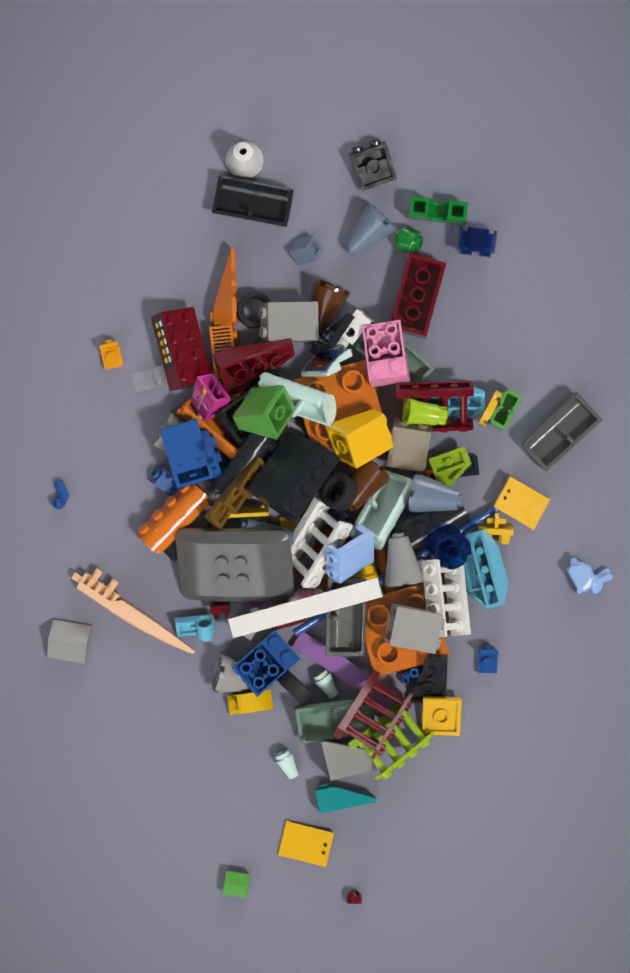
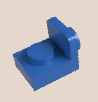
[149,466,177,496]
[477,646,498,673]

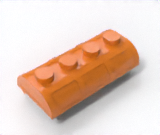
[176,397,244,461]
[135,484,209,554]

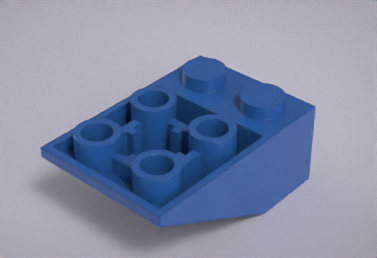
[159,418,214,489]
[232,630,300,697]

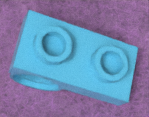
[175,614,216,641]

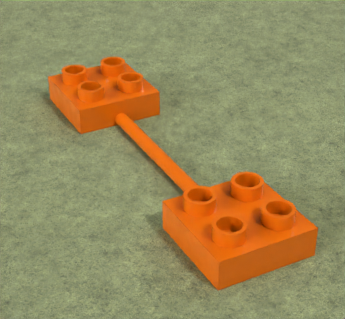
[293,360,450,676]

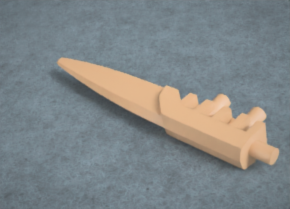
[71,568,195,654]

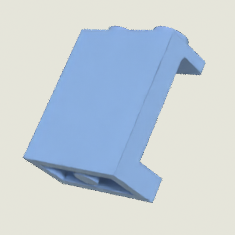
[326,524,374,584]

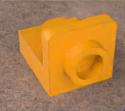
[99,340,124,370]

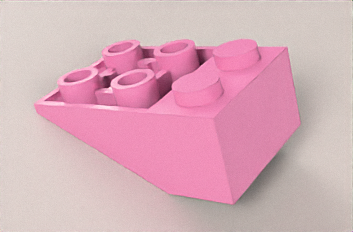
[362,320,410,387]

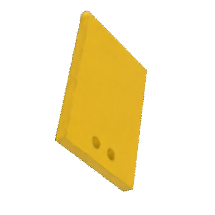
[493,476,550,530]
[229,504,269,518]
[278,820,334,867]

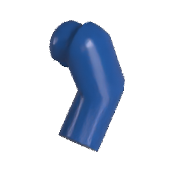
[52,480,69,509]
[400,668,419,684]

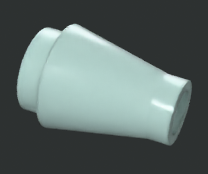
[313,669,339,699]
[275,749,299,780]

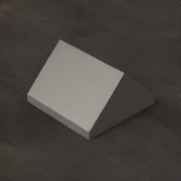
[47,619,92,664]

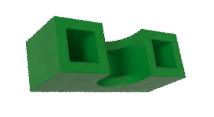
[408,196,468,225]

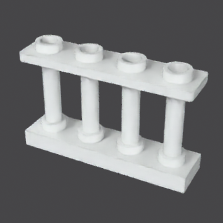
[291,497,353,589]
[421,558,471,638]

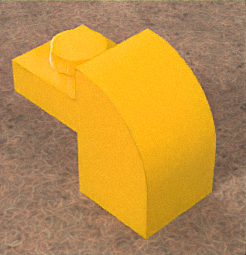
[227,690,274,715]

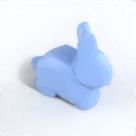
[566,557,613,595]

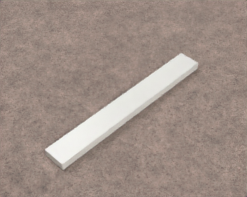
[228,578,383,638]

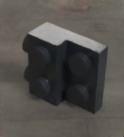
[348,139,398,191]

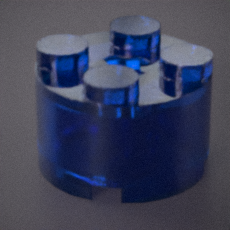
[457,227,498,258]
[426,524,471,570]

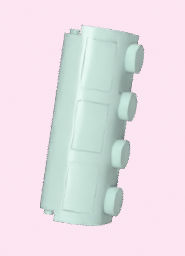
[258,372,336,427]
[349,470,413,550]

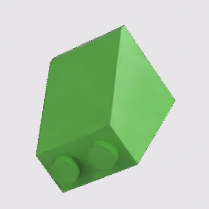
[233,385,296,440]

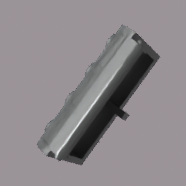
[520,392,603,472]
[325,577,367,656]

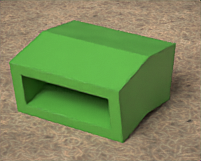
[223,871,250,898]

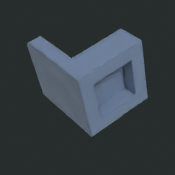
[289,235,323,265]

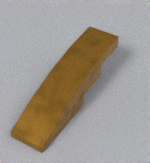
[205,457,266,529]

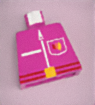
[191,373,231,421]

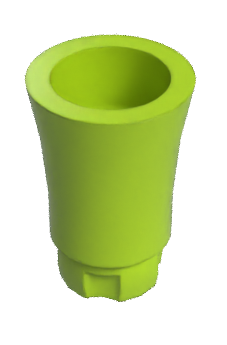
[402,398,448,426]

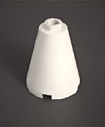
[226,142,263,180]

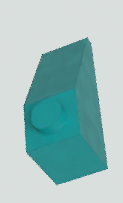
[315,783,377,814]

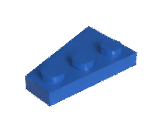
[201,429,225,482]

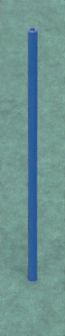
[292,507,500,636]

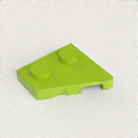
[429,446,472,487]

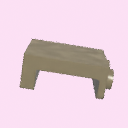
[387,417,432,472]

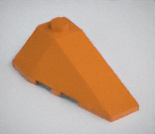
[210,248,238,327]

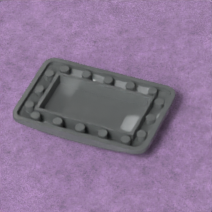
[175,528,295,602]

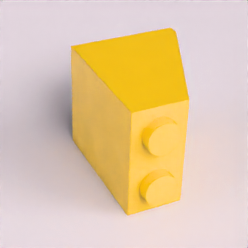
[325,409,393,469]

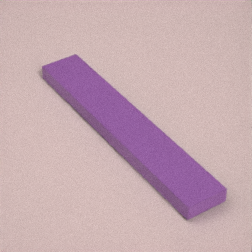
[292,632,399,709]

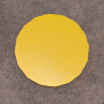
[478,390,503,427]

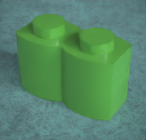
[489,389,521,431]

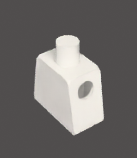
[336,309,374,349]

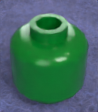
[394,227,423,254]

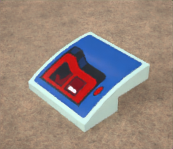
[301,349,352,377]

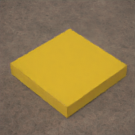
[421,696,462,736]

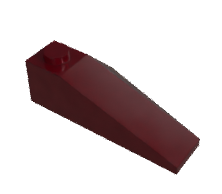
[213,338,295,396]

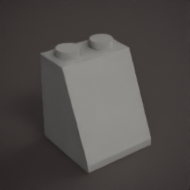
[259,302,319,343]
[384,603,445,654]
[321,740,376,781]

